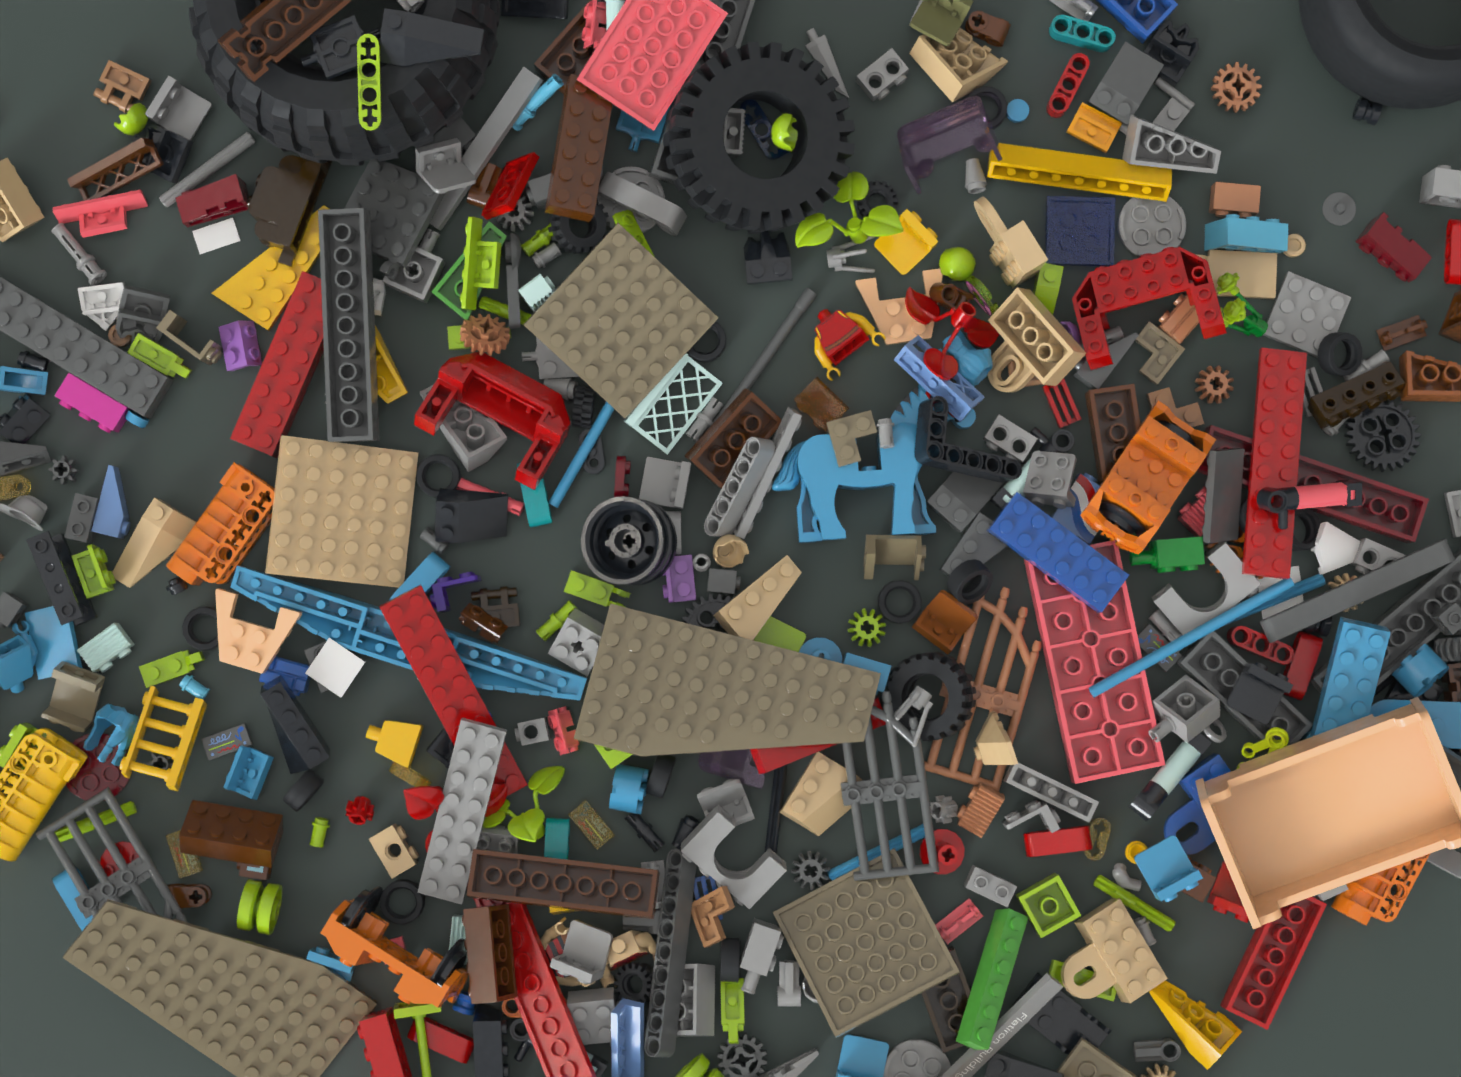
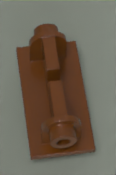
[1376,315,1428,351]
[458,603,508,644]

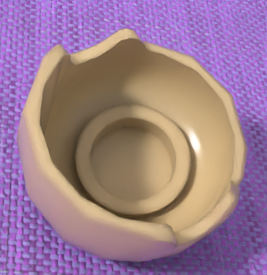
[712,534,749,568]

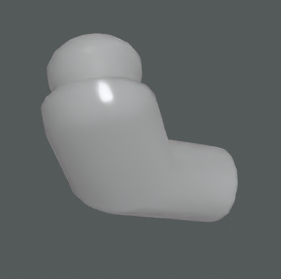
[1112,863,1141,892]

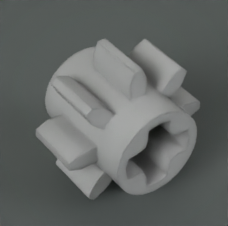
[930,795,958,824]

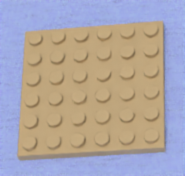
[265,435,418,588]

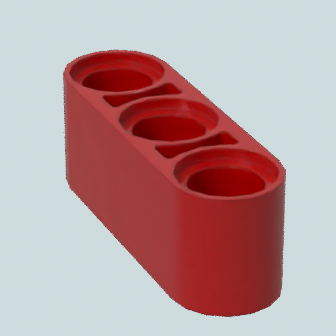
[1046,53,1090,118]
[1444,219,1461,285]
[1227,626,1294,665]
[1283,631,1323,701]
[1023,825,1093,857]
[407,1017,474,1064]

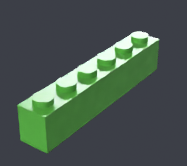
[956,908,1028,1050]

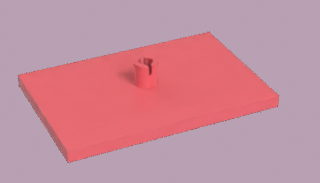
[576,0,728,131]

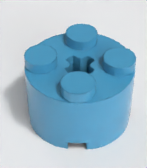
[1392,643,1449,698]
[609,764,649,814]

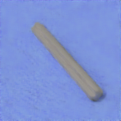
[159,132,255,207]

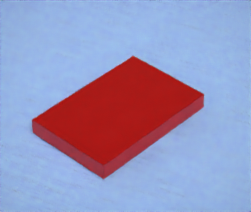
[481,152,539,220]

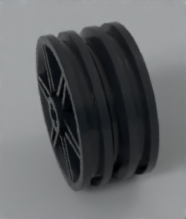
[581,496,677,586]

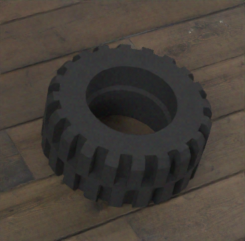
[886,652,976,741]

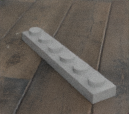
[733,407,802,539]

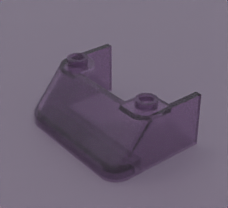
[897,96,1002,194]

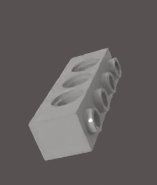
[1003,763,1099,822]

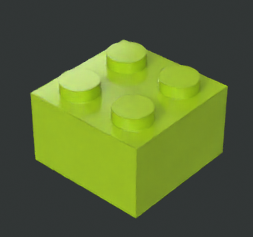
[1015,873,1081,938]

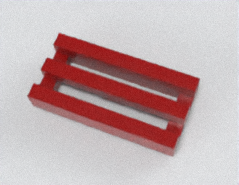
[1042,378,1081,429]

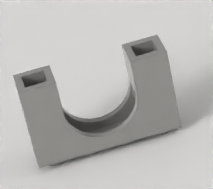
[1152,541,1261,635]
[681,805,787,909]

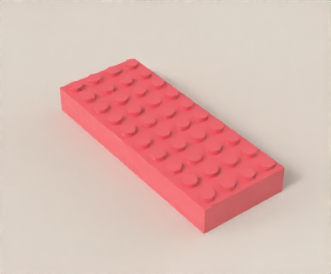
[1024,540,1165,784]

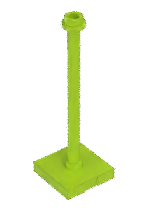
[393,1002,442,1077]

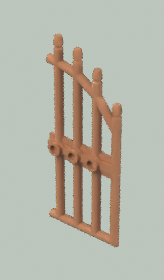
[924,587,1042,791]

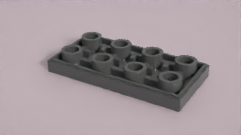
[1202,448,1244,543]

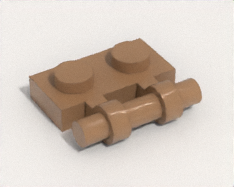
[94,60,151,113]

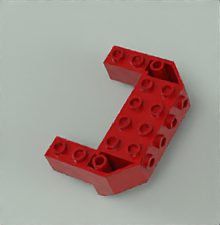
[1072,247,1227,370]
[414,352,571,490]

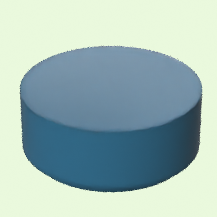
[1006,99,1029,123]
[125,409,149,428]

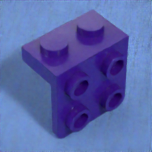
[430,572,482,613]

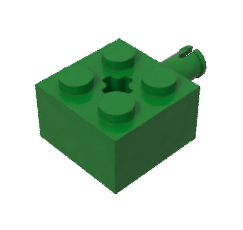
[1130,537,1205,573]

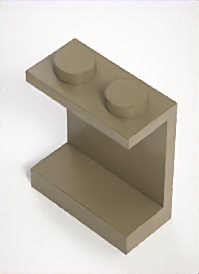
[156,310,223,366]
[863,535,926,580]
[41,661,105,733]

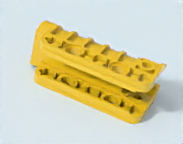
[0,728,88,862]

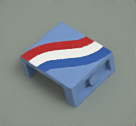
[1051,473,1100,544]

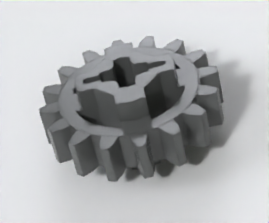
[717,1033,767,1077]

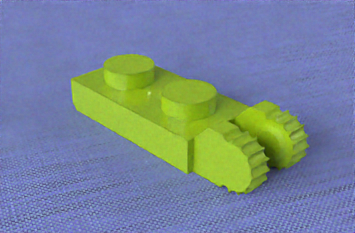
[564,570,631,607]

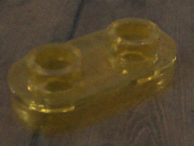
[0,475,31,501]

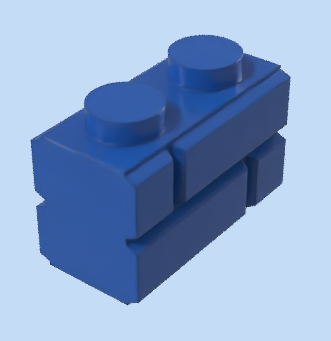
[259,656,311,696]

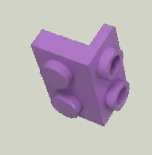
[219,320,262,371]

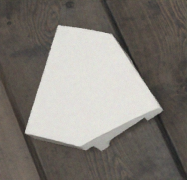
[78,282,125,331]
[1310,522,1361,575]

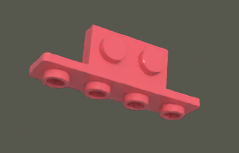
[53,190,148,238]

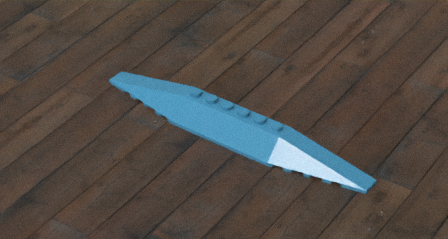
[230,565,587,700]

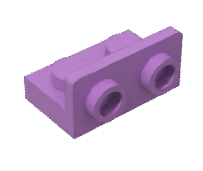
[662,555,696,603]

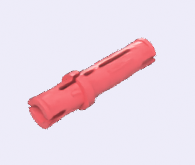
[457,478,525,516]

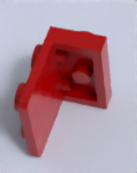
[1207,861,1249,923]

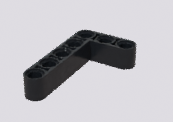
[914,396,1022,483]

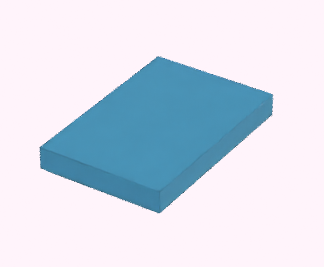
[25,606,82,680]

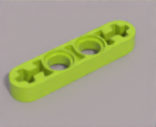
[357,34,382,131]

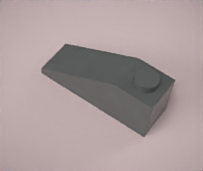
[1073,332,1139,390]
[0,441,51,476]

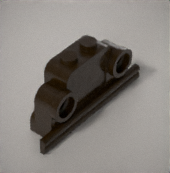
[247,155,332,267]

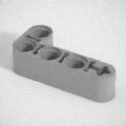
[598,172,687,237]

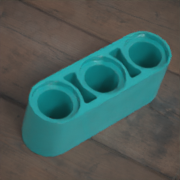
[1049,15,1116,53]
[517,463,553,528]
[544,818,570,860]

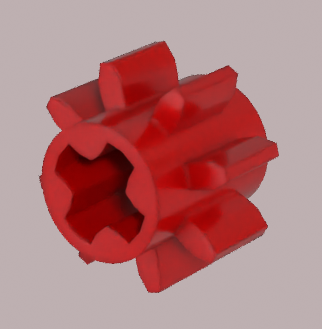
[345,796,374,825]

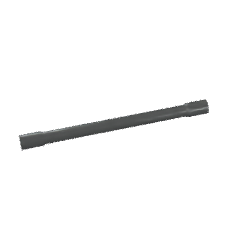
[704,287,817,433]

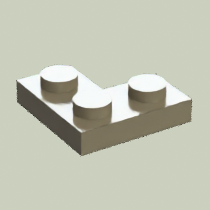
[1135,321,1185,385]
[826,410,877,468]

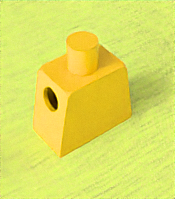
[366,720,424,768]

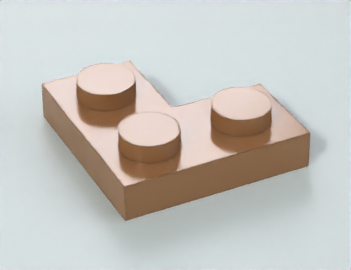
[1146,387,1204,428]
[691,886,735,948]

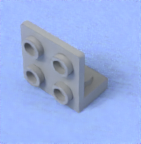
[145,75,212,140]
[639,457,691,509]

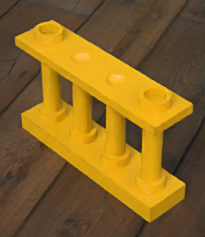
[120,686,207,791]

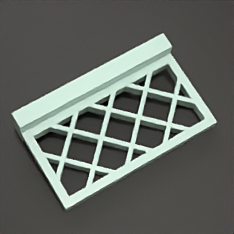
[624,353,723,455]

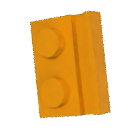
[1066,102,1122,153]

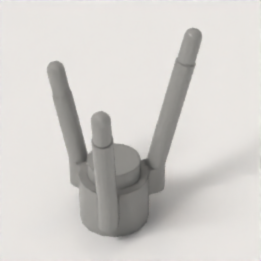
[826,236,875,273]
[894,686,933,747]

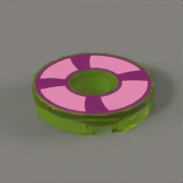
[965,276,999,316]

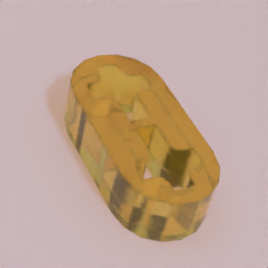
[388,762,432,787]
[1083,817,1111,861]

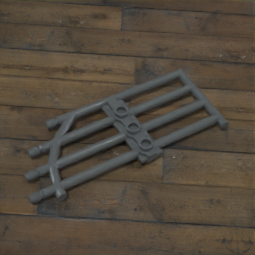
[841,691,939,881]
[36,787,187,922]

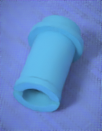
[179,675,210,700]

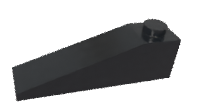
[380,8,484,67]

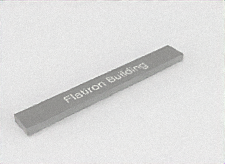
[941,973,1063,1077]

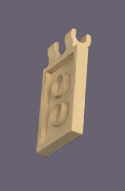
[1197,250,1277,299]

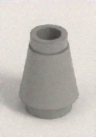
[965,158,987,194]
[543,378,578,401]

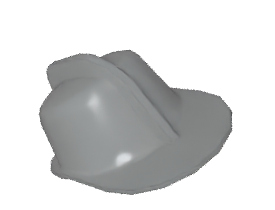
[0,495,48,531]

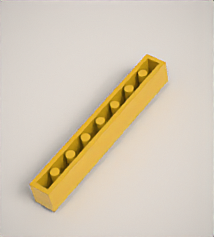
[987,142,1172,202]

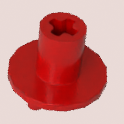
[920,829,965,874]

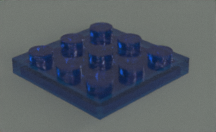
[1045,196,1115,266]

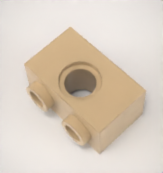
[369,823,419,878]

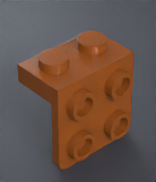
[912,590,978,655]

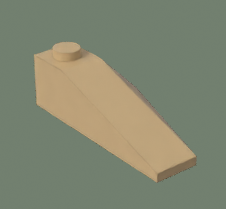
[112,498,196,588]
[973,711,1018,765]

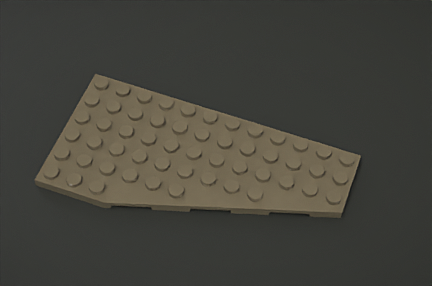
[574,604,881,757]
[63,899,377,1077]

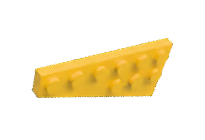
[211,205,329,331]

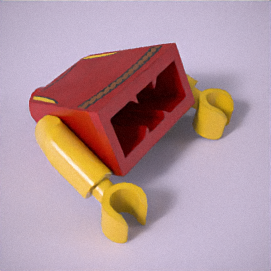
[814,309,885,381]

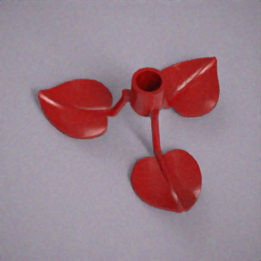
[905,287,999,380]
[404,783,508,852]

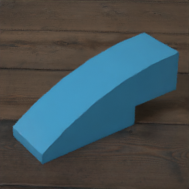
[0,366,48,395]

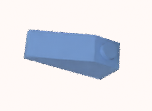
[91,465,130,539]

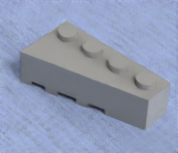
[1122,114,1221,174]

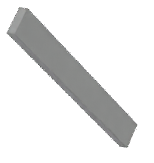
[430,67,543,231]

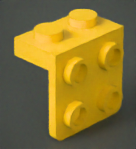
[874,209,938,275]

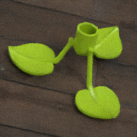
[795,172,904,248]
[482,766,565,842]

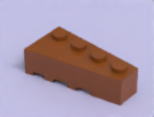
[1399,350,1461,402]

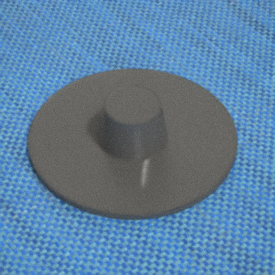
[1322,192,1356,226]

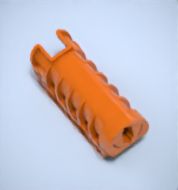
[166,462,275,586]
[1331,854,1430,926]

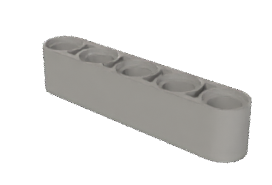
[704,437,775,537]

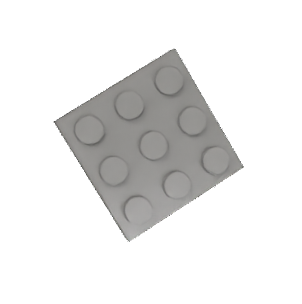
[1263,271,1351,358]

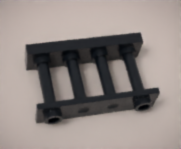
[26,531,97,626]

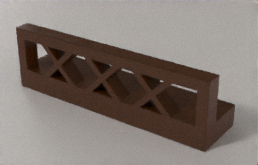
[67,137,163,201]

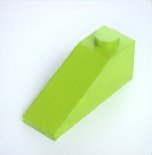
[1033,263,1064,315]

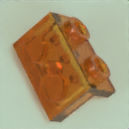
[794,377,849,431]

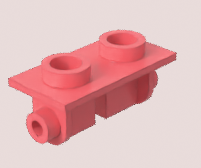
[582,0,606,49]
[547,706,580,755]
[935,898,983,945]

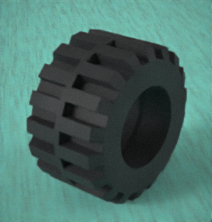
[548,200,610,254]

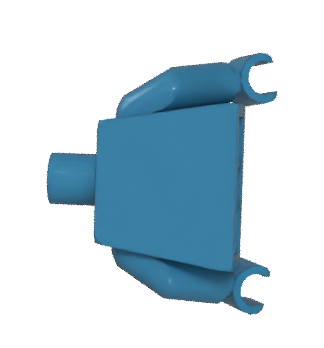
[0,621,38,693]

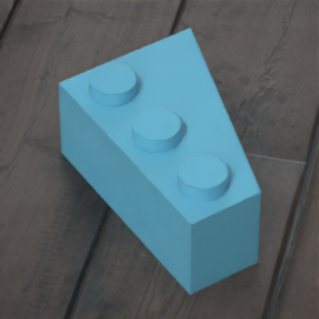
[1204,214,1288,254]

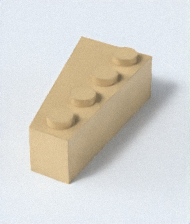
[713,555,802,640]

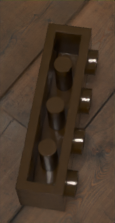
[1307,361,1405,429]

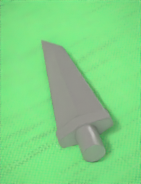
[805,28,849,98]

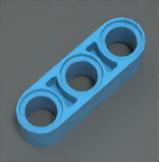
[389,552,450,601]
[52,867,93,931]

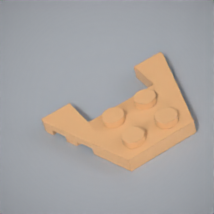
[855,268,943,345]
[215,588,303,673]

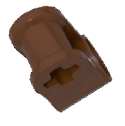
[965,11,1011,47]
[929,282,975,311]
[167,883,212,909]

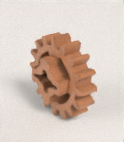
[1211,62,1262,113]
[460,314,510,356]

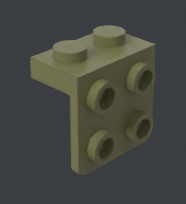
[910,0,974,46]

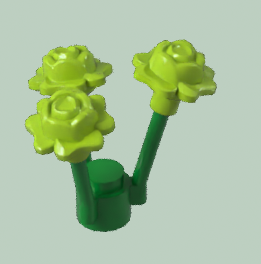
[1217,272,1268,338]

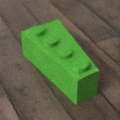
[431,221,507,320]

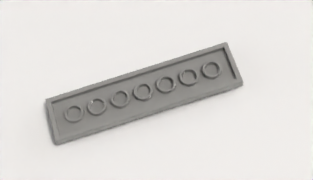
[417,718,507,905]

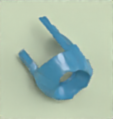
[938,330,993,386]
[83,703,139,766]

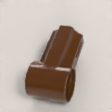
[467,163,503,209]

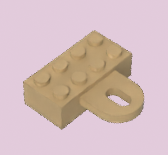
[974,196,1048,289]
[987,287,1086,393]
[1061,898,1168,1003]

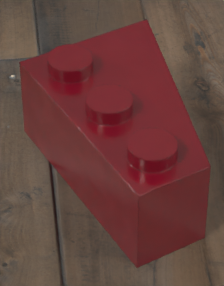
[175,174,249,227]
[1355,212,1432,282]

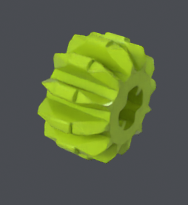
[847,608,886,647]

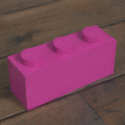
[55,373,132,433]

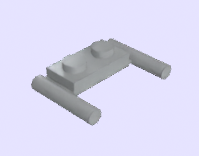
[1119,77,1195,136]

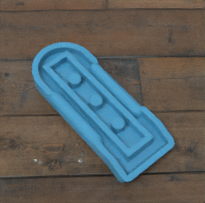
[1369,699,1461,749]

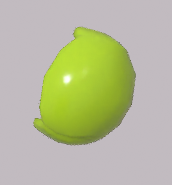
[114,103,149,136]
[771,113,798,152]
[939,247,976,281]

